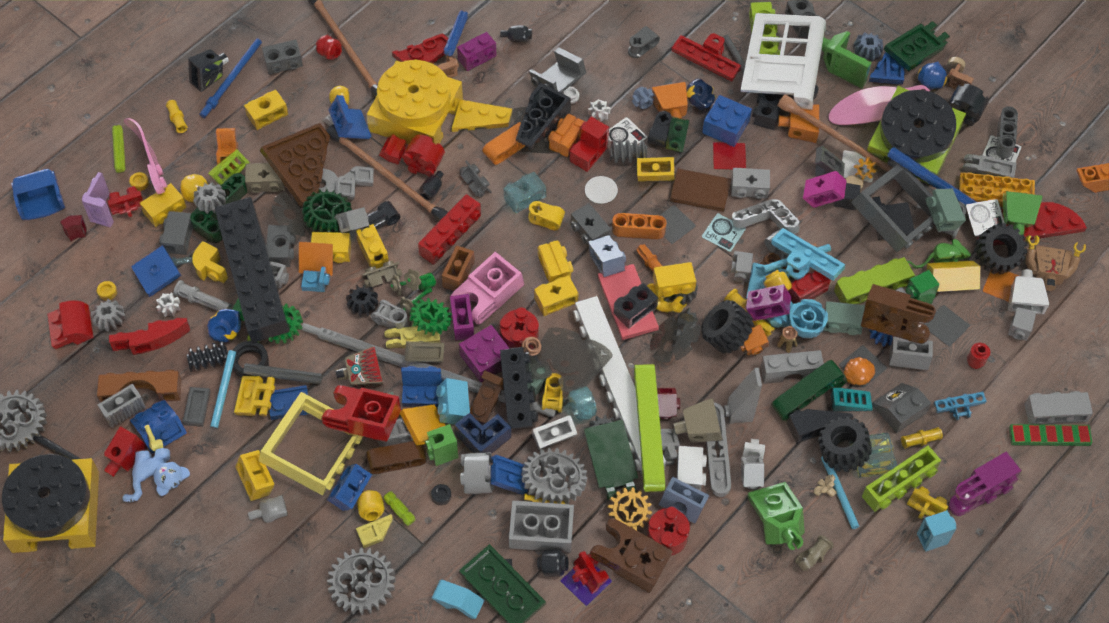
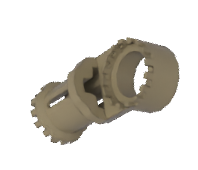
[795,535,834,571]

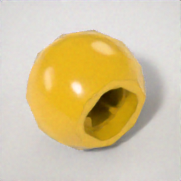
[329,85,349,105]

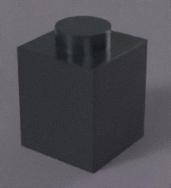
[834,183,861,210]

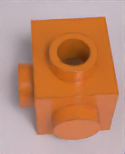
[740,324,769,356]

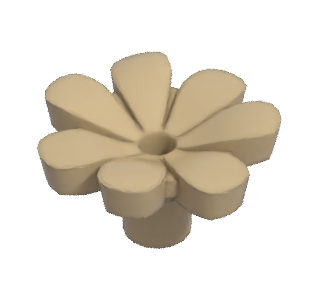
[814,474,836,497]

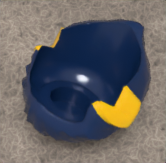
[687,78,716,110]

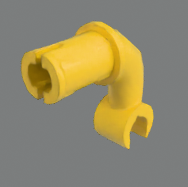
[647,283,687,313]

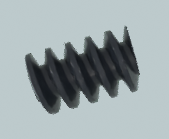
[187,341,228,372]

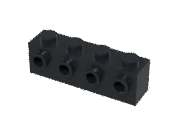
[500,347,538,430]

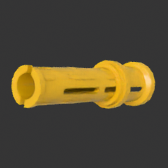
[724,288,775,338]

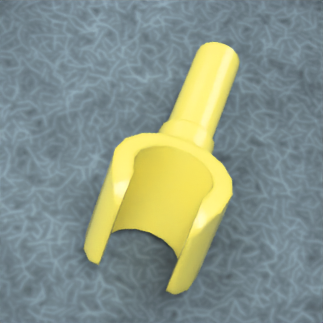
[145,425,163,451]

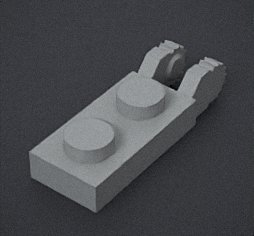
[962,154,1017,178]

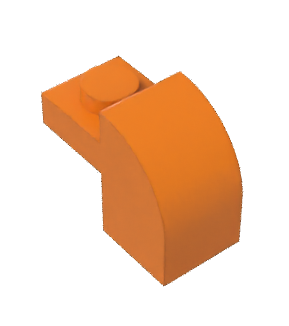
[216,128,239,171]

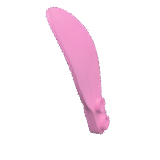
[829,85,930,125]
[124,118,167,194]

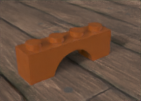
[97,370,182,403]

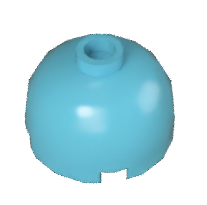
[789,299,828,339]

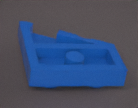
[869,52,904,85]

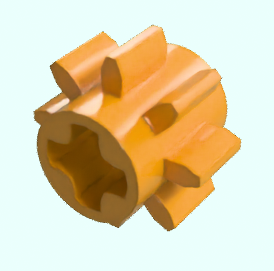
[854,157,877,180]

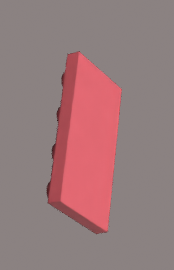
[598,264,659,340]

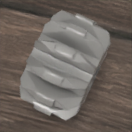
[194,182,226,214]
[91,299,125,332]

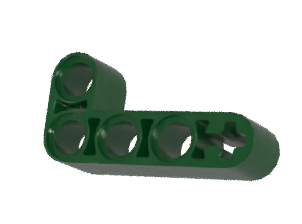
[190,173,248,243]
[771,360,847,421]

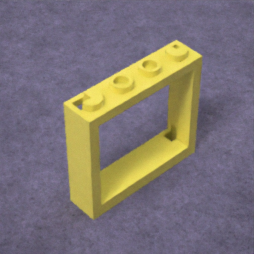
[259,392,364,496]

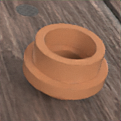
[522,337,541,356]

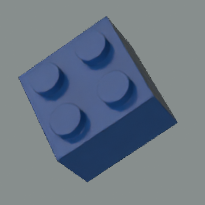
[702,95,752,147]

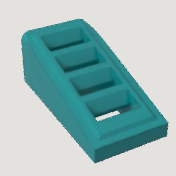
[831,388,872,411]

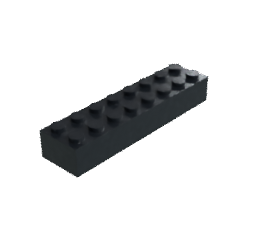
[215,197,290,343]

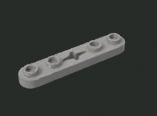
[706,403,731,497]

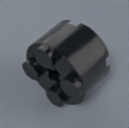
[948,84,989,126]

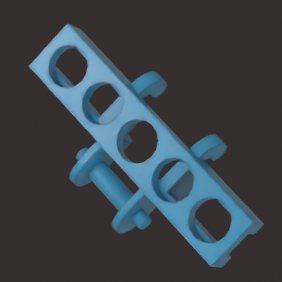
[933,392,987,420]

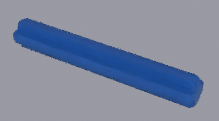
[444,11,468,56]

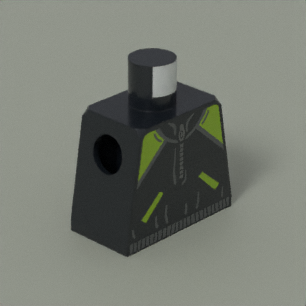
[188,49,229,92]

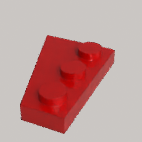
[392,33,448,64]

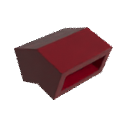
[60,215,87,242]

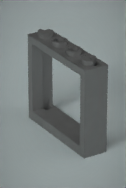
[851,164,936,252]

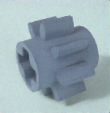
[632,87,654,109]

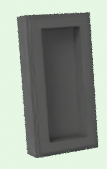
[183,387,211,427]

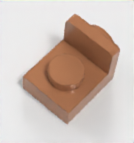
[437,55,459,78]
[948,64,974,89]

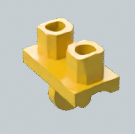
[907,486,948,519]

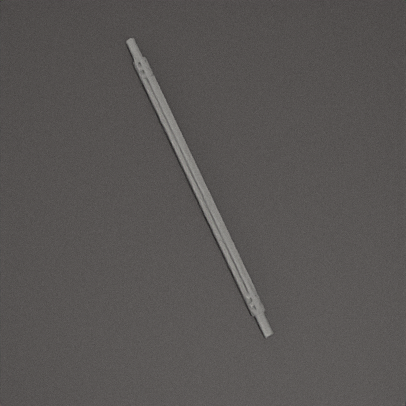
[302,323,556,418]

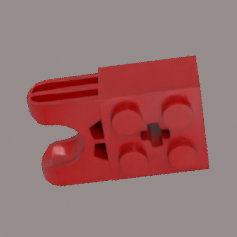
[321,385,401,442]

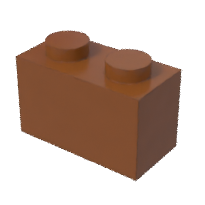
[442,245,475,291]

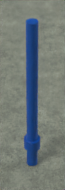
[199,38,262,118]

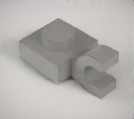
[661,429,680,465]

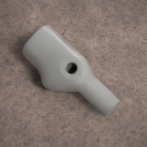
[248,495,288,523]

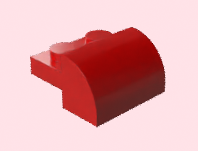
[47,300,94,349]

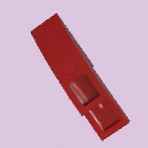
[109,318,190,355]

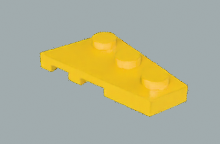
[452,99,512,132]

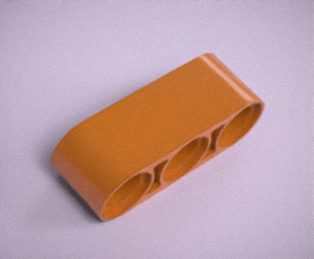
[482,122,525,165]
[612,213,667,240]

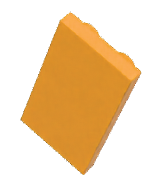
[959,172,1035,207]

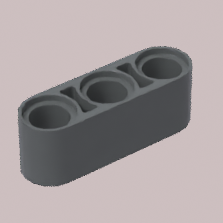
[996,106,1018,159]

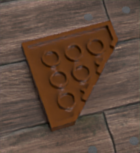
[260,123,330,207]

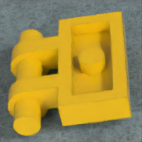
[234,376,275,417]

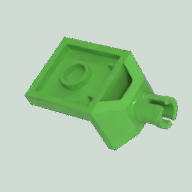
[821,31,871,89]
[748,482,805,550]

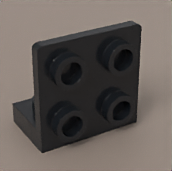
[872,196,915,240]

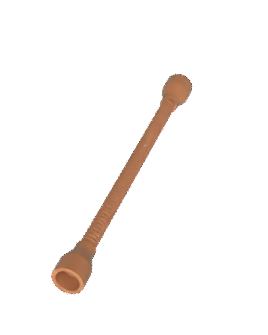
[777,94,920,181]

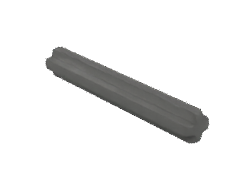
[243,363,322,384]

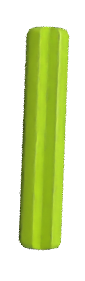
[112,125,125,173]

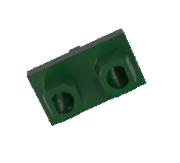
[665,116,690,152]

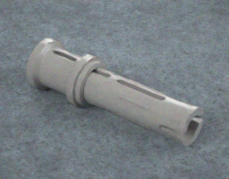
[173,280,232,311]

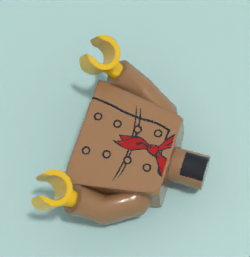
[1025,235,1086,291]

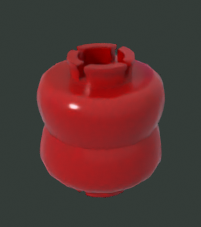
[316,35,342,60]

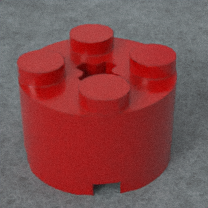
[402,134,445,176]
[500,307,539,350]
[647,507,690,556]

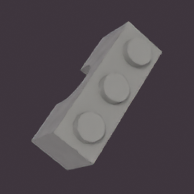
[760,350,824,384]

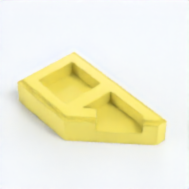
[356,514,393,548]

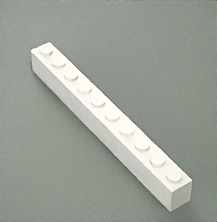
[573,296,666,477]

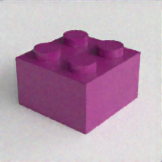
[459,325,510,382]

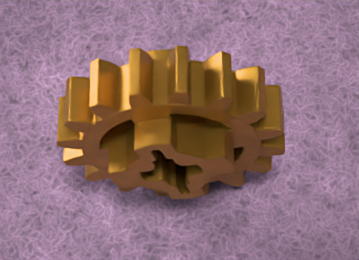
[607,487,652,531]

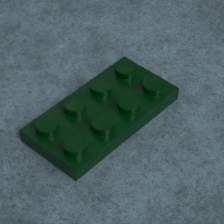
[459,544,546,623]

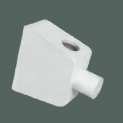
[1008,269,1049,314]

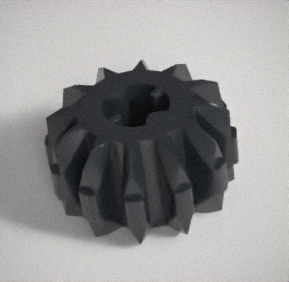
[346,284,379,317]

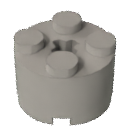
[460,452,494,494]

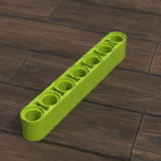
[634,364,665,492]

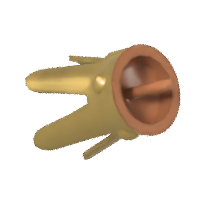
[777,326,798,353]

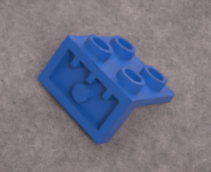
[328,95,371,139]
[401,366,442,407]
[130,400,187,454]

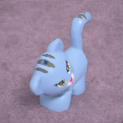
[122,448,190,503]

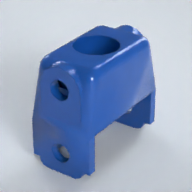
[11,169,66,220]

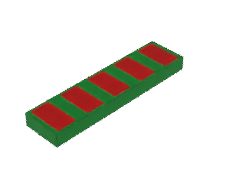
[1009,424,1093,446]

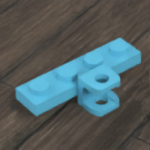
[771,228,845,281]

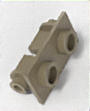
[362,261,402,287]

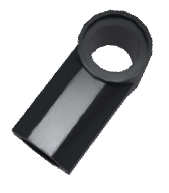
[364,201,401,230]

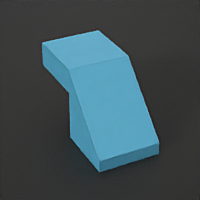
[432,580,484,619]

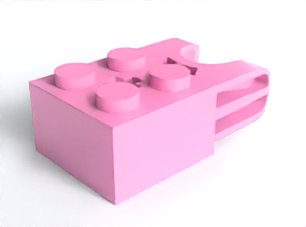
[451,252,524,324]

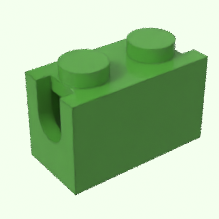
[425,424,458,466]

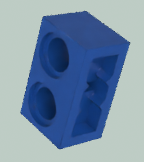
[327,464,372,511]

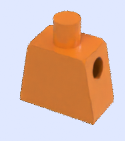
[652,82,688,119]
[778,104,819,143]

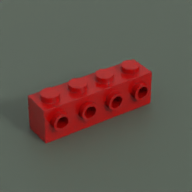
[418,194,481,265]

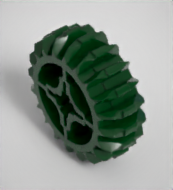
[302,189,352,233]

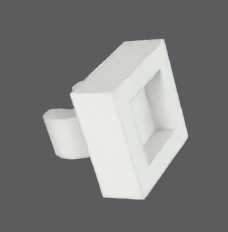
[742,439,765,459]

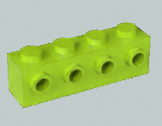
[834,257,915,304]
[862,445,941,512]

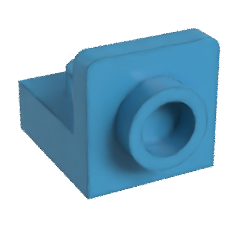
[301,267,330,292]

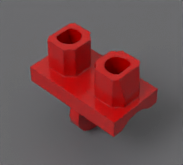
[107,186,143,217]
[572,551,609,594]

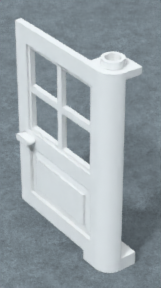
[741,13,826,110]

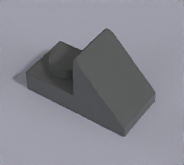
[815,146,845,178]

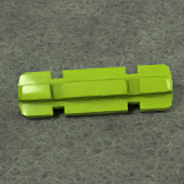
[384,491,415,526]

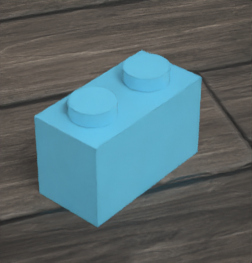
[436,378,470,424]
[917,511,956,552]

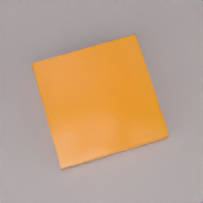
[400,405,446,446]

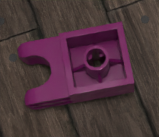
[948,451,1022,516]

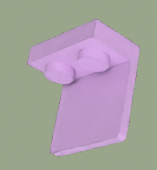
[82,172,114,228]

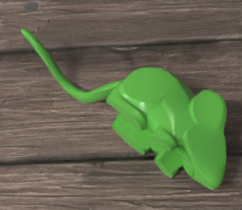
[907,239,971,269]

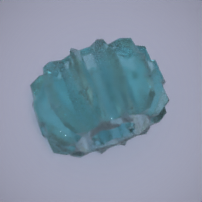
[568,386,597,421]

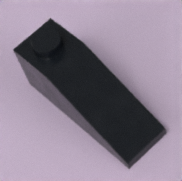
[787,409,854,444]

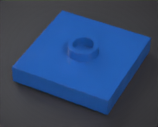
[131,245,182,297]

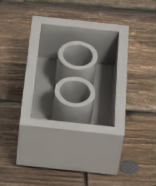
[509,501,574,553]

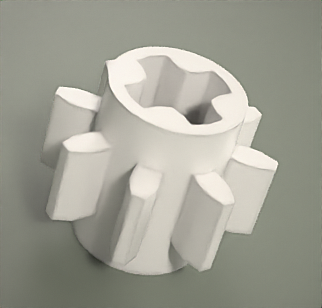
[588,99,610,122]
[156,293,180,317]

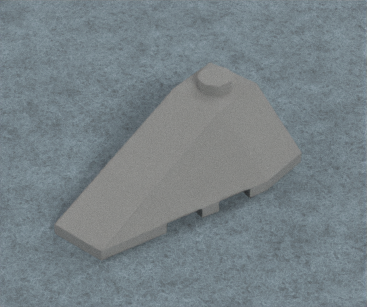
[724,368,762,424]

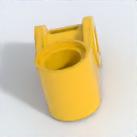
[528,201,565,231]
[542,373,564,413]

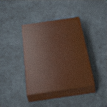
[670,168,731,212]

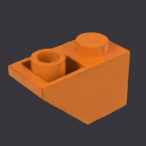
[1076,163,1109,193]

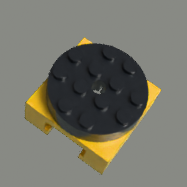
[2,454,99,553]

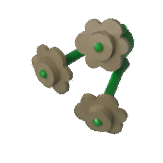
[390,269,436,314]

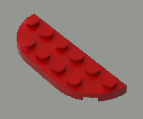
[977,202,1087,246]

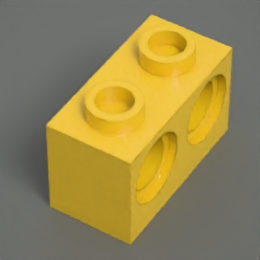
[235,450,275,501]

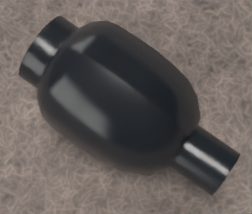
[500,25,532,42]
[420,171,444,200]

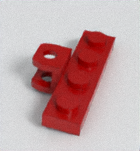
[672,33,741,82]

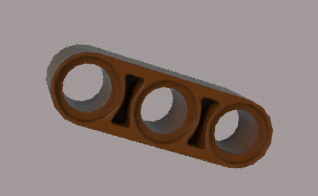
[366,441,427,474]

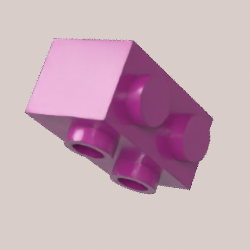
[457,31,497,71]
[746,284,791,321]

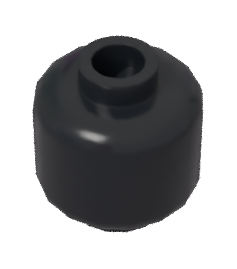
[537,549,569,577]

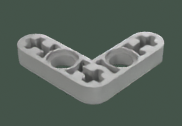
[732,199,800,234]

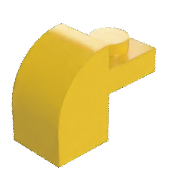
[192,241,228,283]

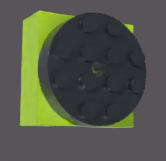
[867,86,966,184]

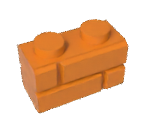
[548,114,584,157]

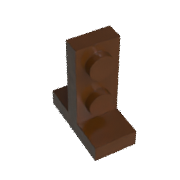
[470,370,504,424]

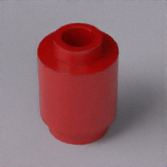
[967,342,991,369]

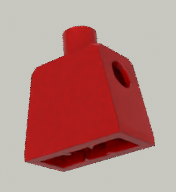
[104,426,148,477]

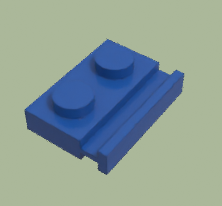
[269,385,309,420]
[491,455,528,495]

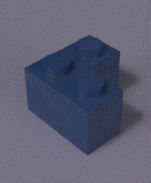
[454,413,511,453]

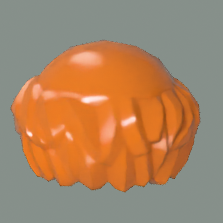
[844,357,875,385]

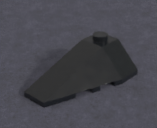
[516,83,571,149]

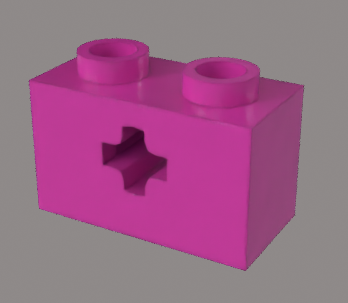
[803,171,847,208]

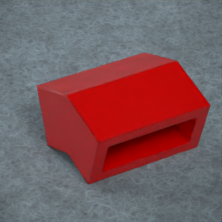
[379,134,407,164]

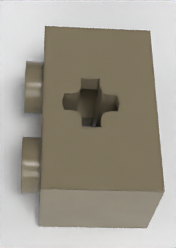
[245,163,285,193]

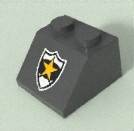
[872,383,931,434]

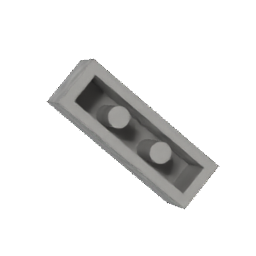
[1025,391,1093,425]

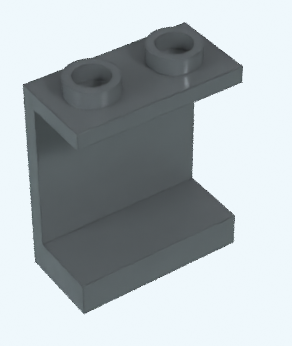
[529,48,586,93]

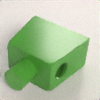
[1002,191,1042,235]

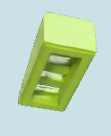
[208,149,250,186]

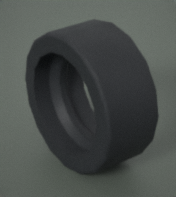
[232,341,269,378]

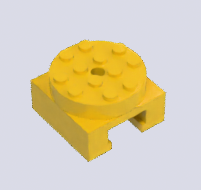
[367,60,463,145]

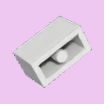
[531,415,577,450]
[677,446,707,491]

